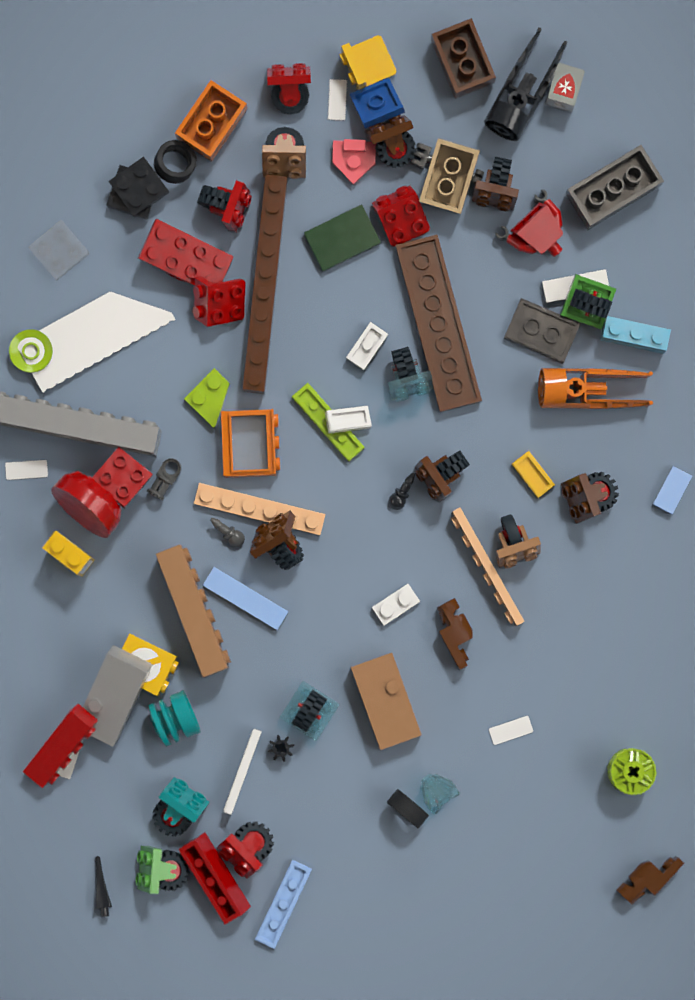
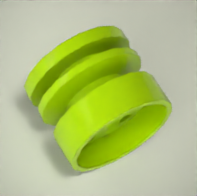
[607,748,657,795]

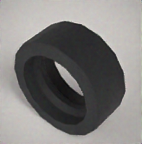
[153,140,197,184]
[387,789,429,828]

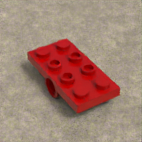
[137,219,234,286]

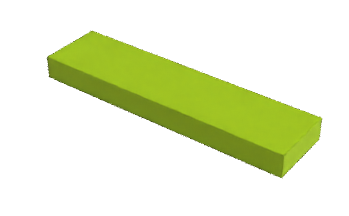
[292,383,365,462]

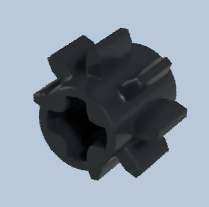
[268,735,295,762]

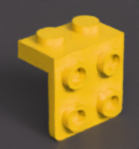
[339,35,396,90]

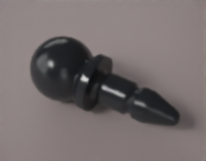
[389,473,415,510]

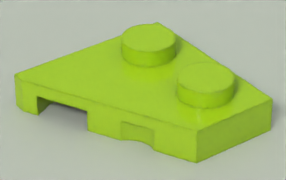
[184,368,230,428]

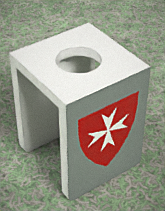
[546,63,585,112]

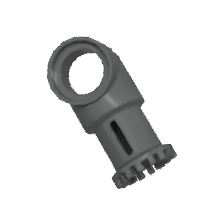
[147,458,182,501]

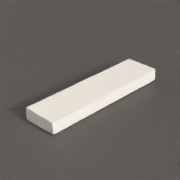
[223,729,262,814]

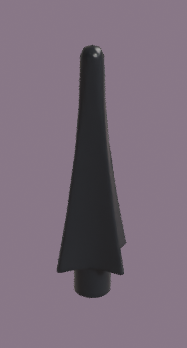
[95,856,112,917]

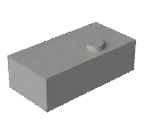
[83,645,153,747]

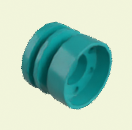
[149,690,201,747]

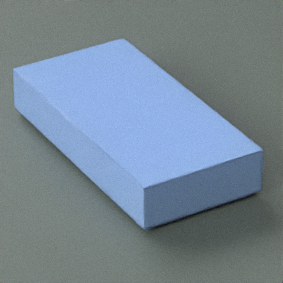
[652,466,692,515]

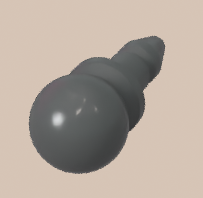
[210,518,245,547]

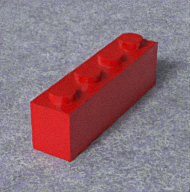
[23,703,98,789]
[178,832,251,924]

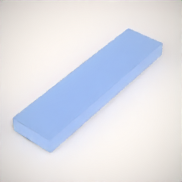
[203,567,288,630]
[255,859,312,949]

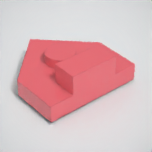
[332,139,376,185]

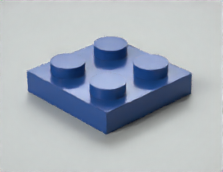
[349,78,405,129]

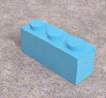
[600,316,671,354]

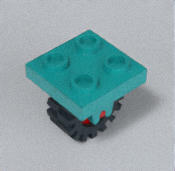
[152,777,210,836]

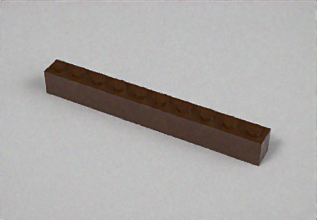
[243,175,288,394]

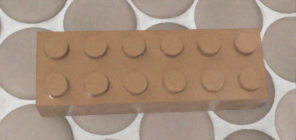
[156,544,231,678]

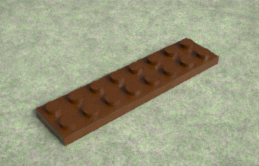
[395,234,482,412]

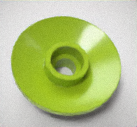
[9,329,53,373]

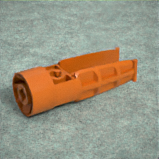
[538,368,653,409]

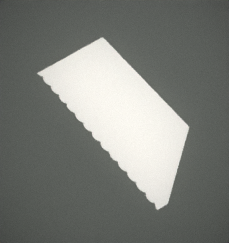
[17,292,175,392]

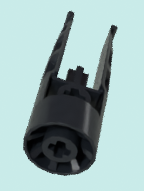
[484,27,567,141]

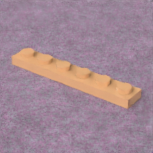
[194,483,326,536]
[451,507,525,626]

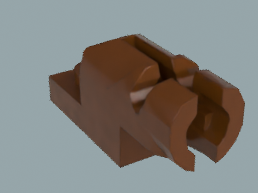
[437,598,473,670]
[616,856,684,905]

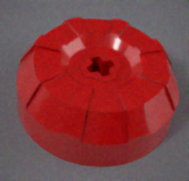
[51,471,122,538]

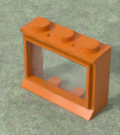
[221,409,280,478]

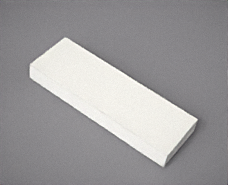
[542,269,609,303]

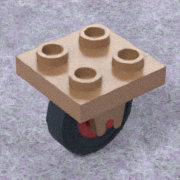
[262,127,306,179]
[496,514,541,568]

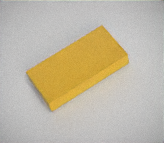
[511,451,555,498]

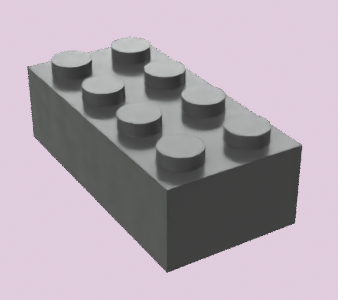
[565,145,664,230]

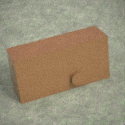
[351,653,422,750]

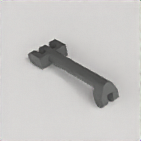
[410,143,484,184]

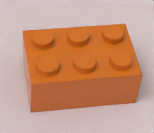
[175,80,248,162]

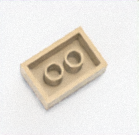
[419,138,480,214]

